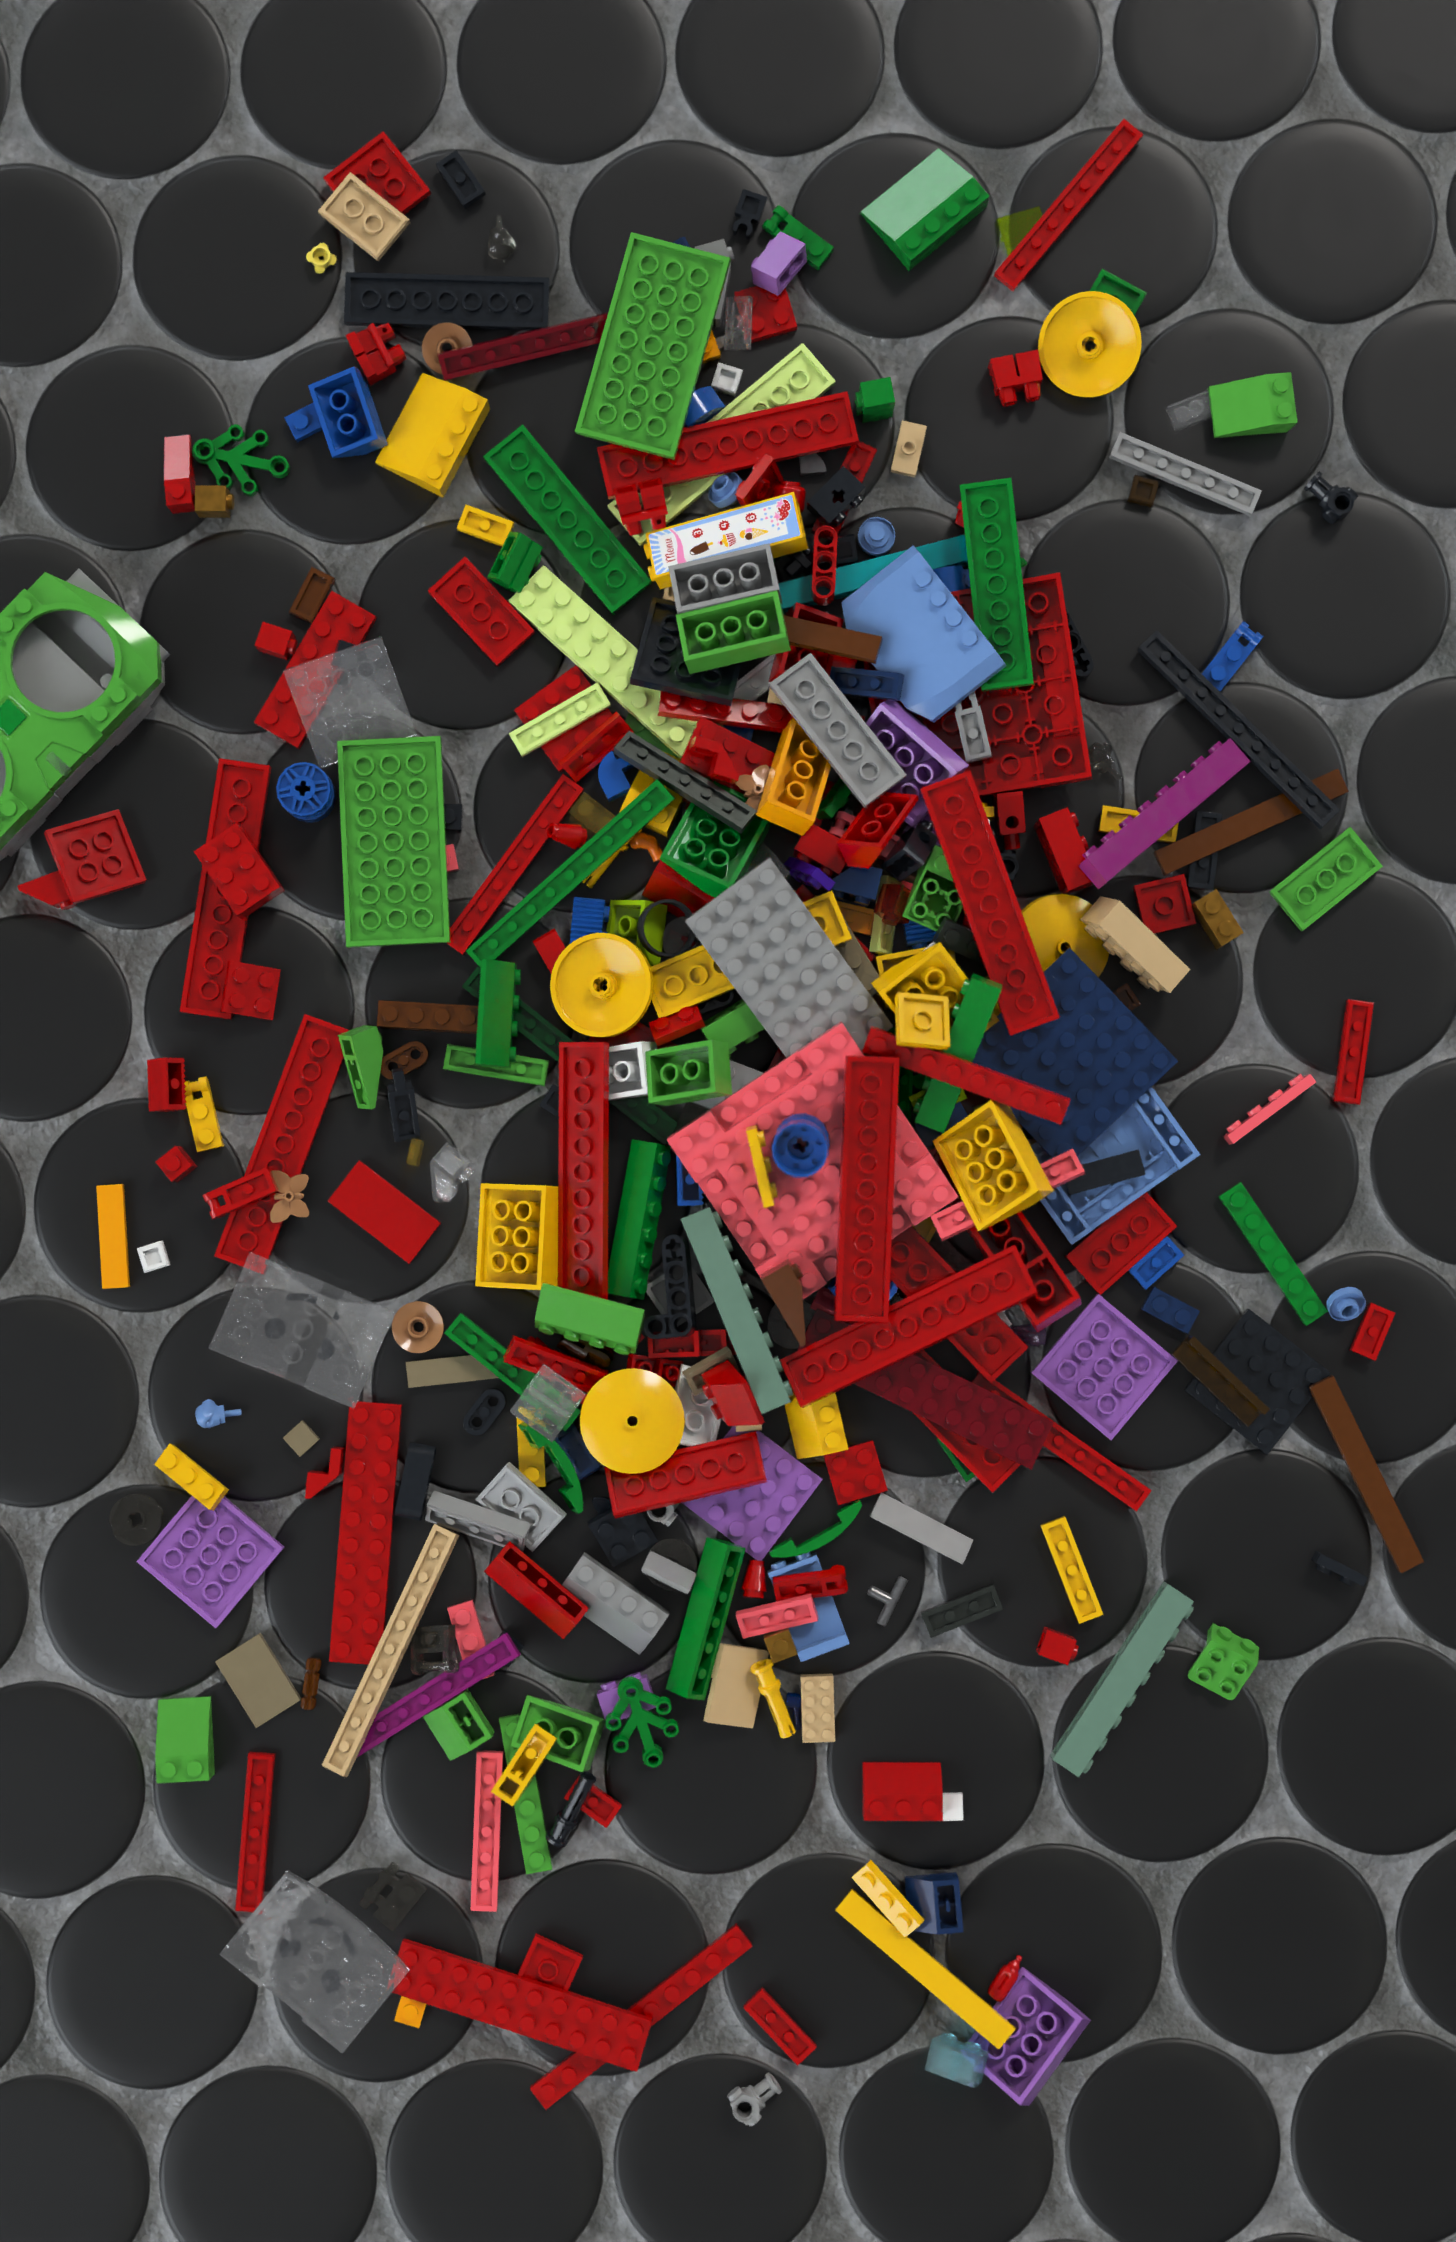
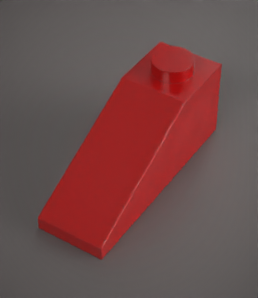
[164,435,195,514]

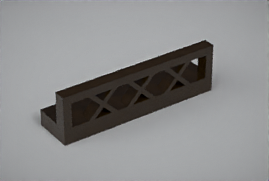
[1171,1335,1270,1427]

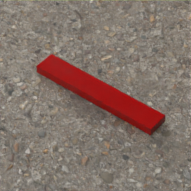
[235,1752,276,1913]

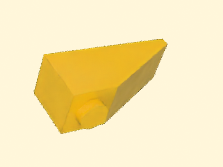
[491,1724,557,1807]

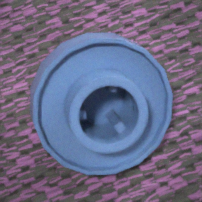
[708,472,743,508]
[858,517,895,556]
[1326,1287,1366,1321]

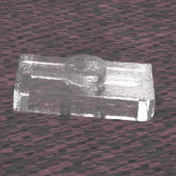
[724,296,753,350]
[1166,390,1212,432]

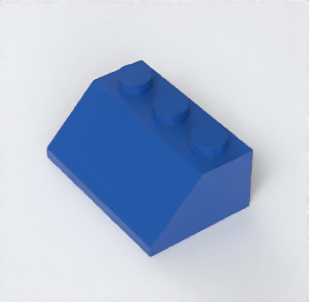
[308,366,388,458]

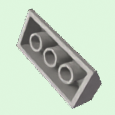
[562,1552,669,1655]

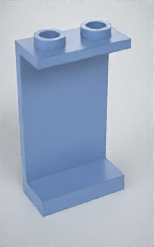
[767,1552,850,1662]

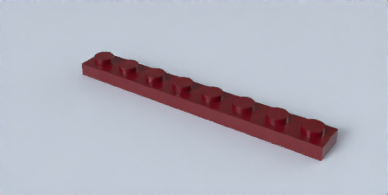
[437,312,608,380]

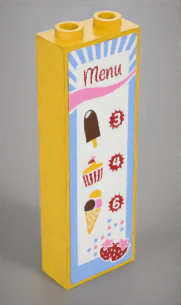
[644,492,808,590]

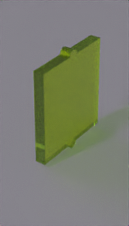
[997,206,1042,256]

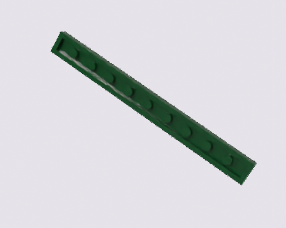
[462,967,681,1145]

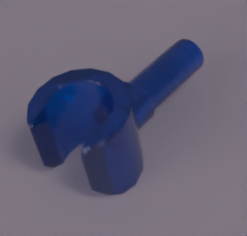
[786,1692,802,1730]

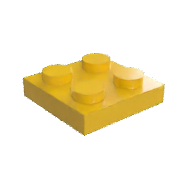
[895,992,950,1050]

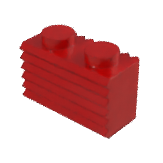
[147,1058,187,1112]

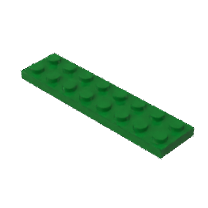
[483,424,652,615]
[960,477,1034,692]

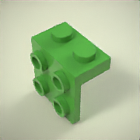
[1188,1623,1259,1700]

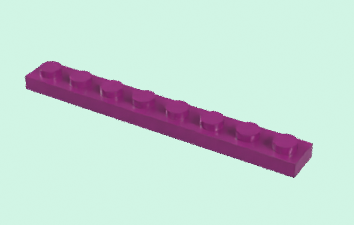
[357,1633,521,1757]

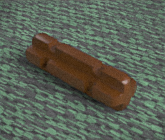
[301,1658,321,1710]

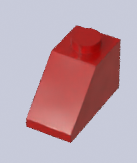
[17,871,76,910]

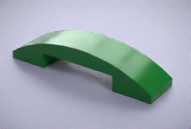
[518,1422,583,1514]
[769,1499,862,1558]

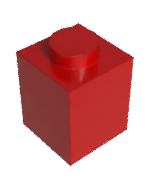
[255,622,298,661]
[156,1146,198,1183]
[1036,1626,1079,1665]

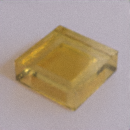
[407,1139,425,1166]

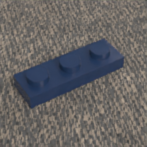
[830,666,905,701]

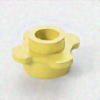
[306,243,337,274]

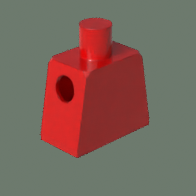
[991,791,1026,850]

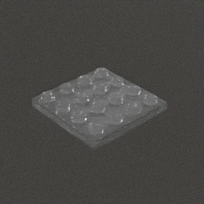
[283,636,417,768]

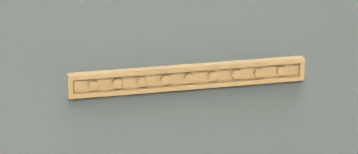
[322,1524,459,1777]

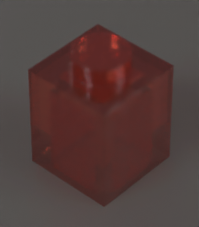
[874,884,911,926]

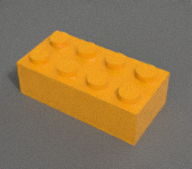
[756,718,831,836]

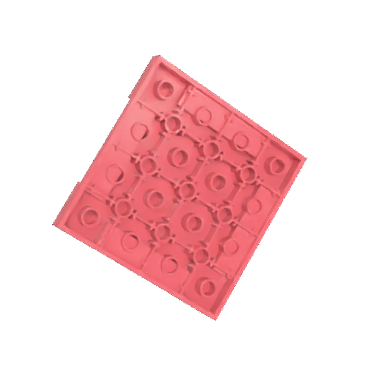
[667,1021,959,1299]

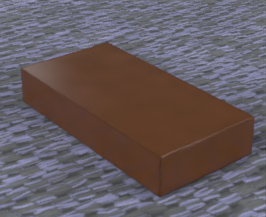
[289,567,336,624]

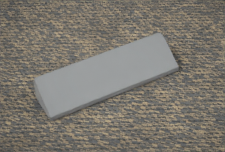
[425,1491,530,1552]
[869,1492,973,1565]

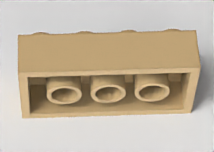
[800,1674,835,1743]

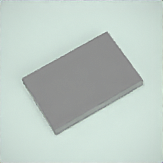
[475,1462,567,1552]

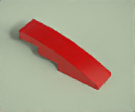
[648,1329,737,1358]

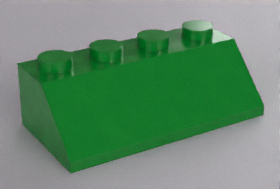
[475,959,521,1068]

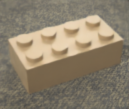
[1080,896,1190,993]

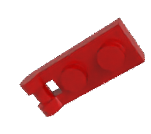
[202,1167,279,1220]
[773,1565,848,1602]

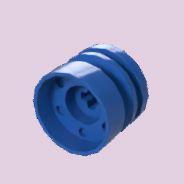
[276,762,337,823]
[772,1113,830,1177]

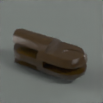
[557,1335,614,1368]

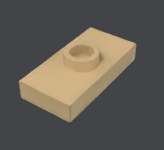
[891,421,927,478]

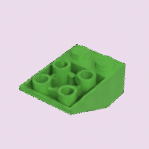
[902,844,963,932]

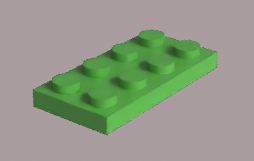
[1269,827,1383,932]

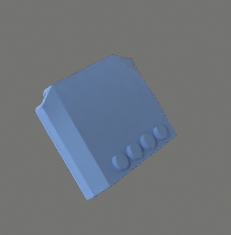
[841,546,1006,723]
[1031,1087,1200,1245]

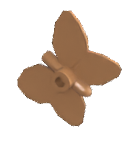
[735,765,770,810]
[270,1170,309,1223]

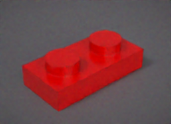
[649,1004,705,1047]
[1350,1303,1395,1361]
[564,1774,622,1828]

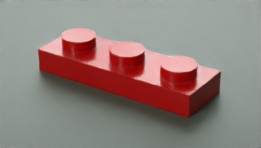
[558,711,634,783]
[743,1987,817,2066]

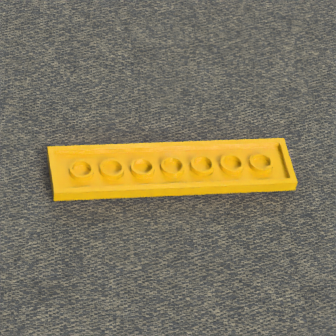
[651,890,852,1018]

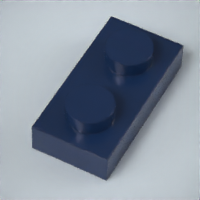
[1141,1287,1200,1334]

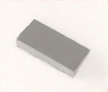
[641,1551,696,1594]

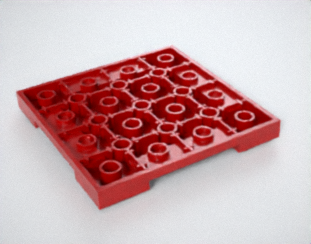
[863,572,1092,797]

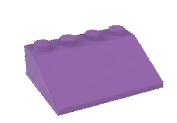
[866,700,969,827]
[961,1967,1091,2106]

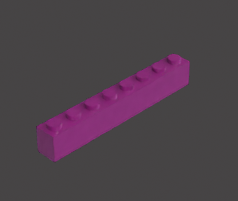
[1078,738,1250,890]

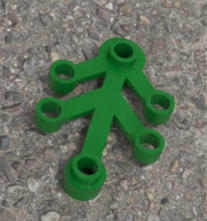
[192,424,290,496]
[605,1676,679,1767]

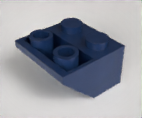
[823,867,883,908]
[904,1872,963,1935]

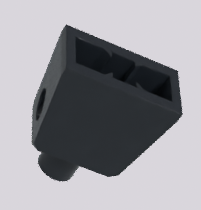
[880,820,938,882]

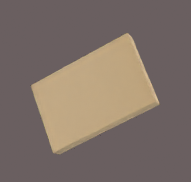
[318,172,411,261]
[704,1643,769,1728]

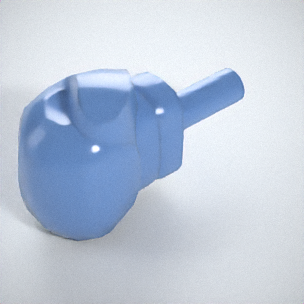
[195,1399,242,1428]

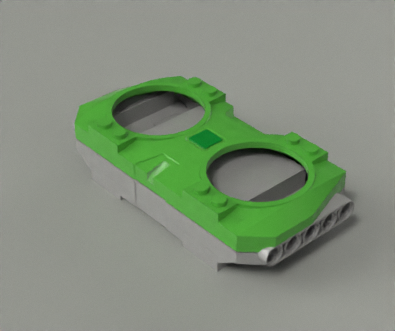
[0,568,170,861]

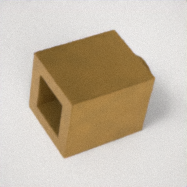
[195,485,234,518]
[764,1628,798,1664]

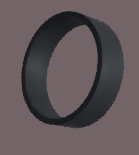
[637,899,695,958]

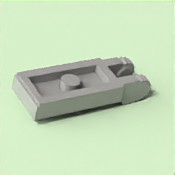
[955,691,992,764]

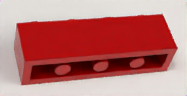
[484,1541,589,1639]

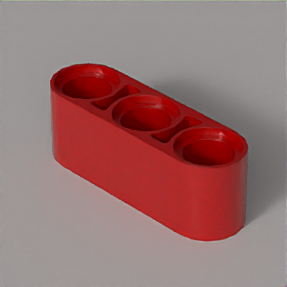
[812,525,838,606]

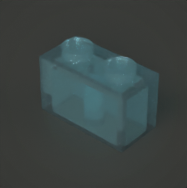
[925,2033,989,2088]

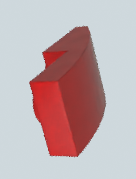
[626,1353,683,1387]

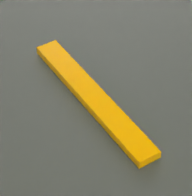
[835,1889,1015,2050]

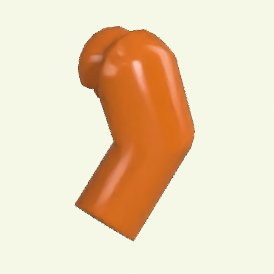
[629,832,662,863]

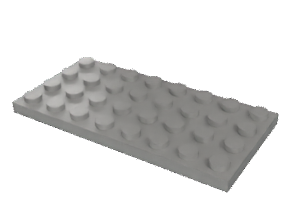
[684,858,893,1058]

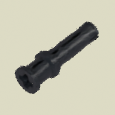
[545,1771,596,1847]

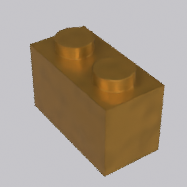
[1192,889,1244,950]

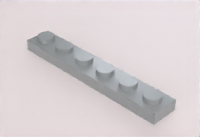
[1109,432,1262,517]

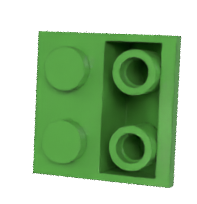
[423,1688,495,1761]

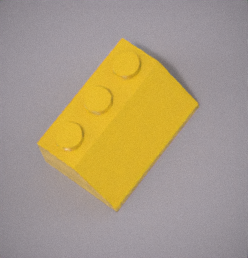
[785,1381,848,1459]

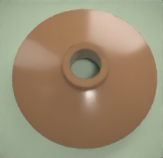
[422,322,473,374]
[392,1301,444,1353]

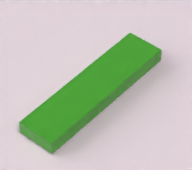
[443,1044,549,1086]

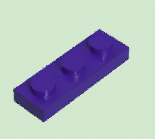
[784,856,835,891]

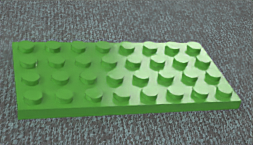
[575,232,731,460]
[337,736,451,948]

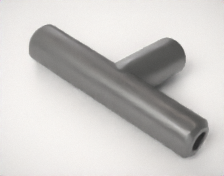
[867,1576,908,1626]

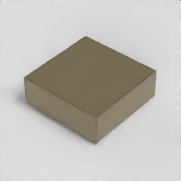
[283,1420,320,1457]

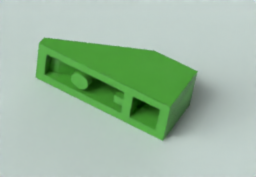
[338,1025,383,1110]

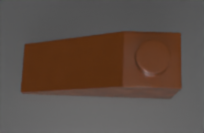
[761,1259,806,1347]

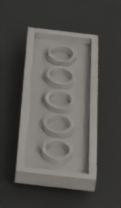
[769,653,906,808]

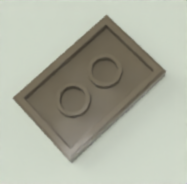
[215,1633,301,1728]

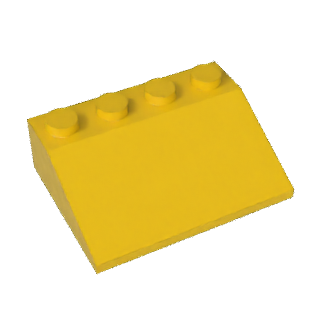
[375,373,490,498]
[871,942,1000,1051]
[933,1099,1054,1231]
[475,1183,558,1290]

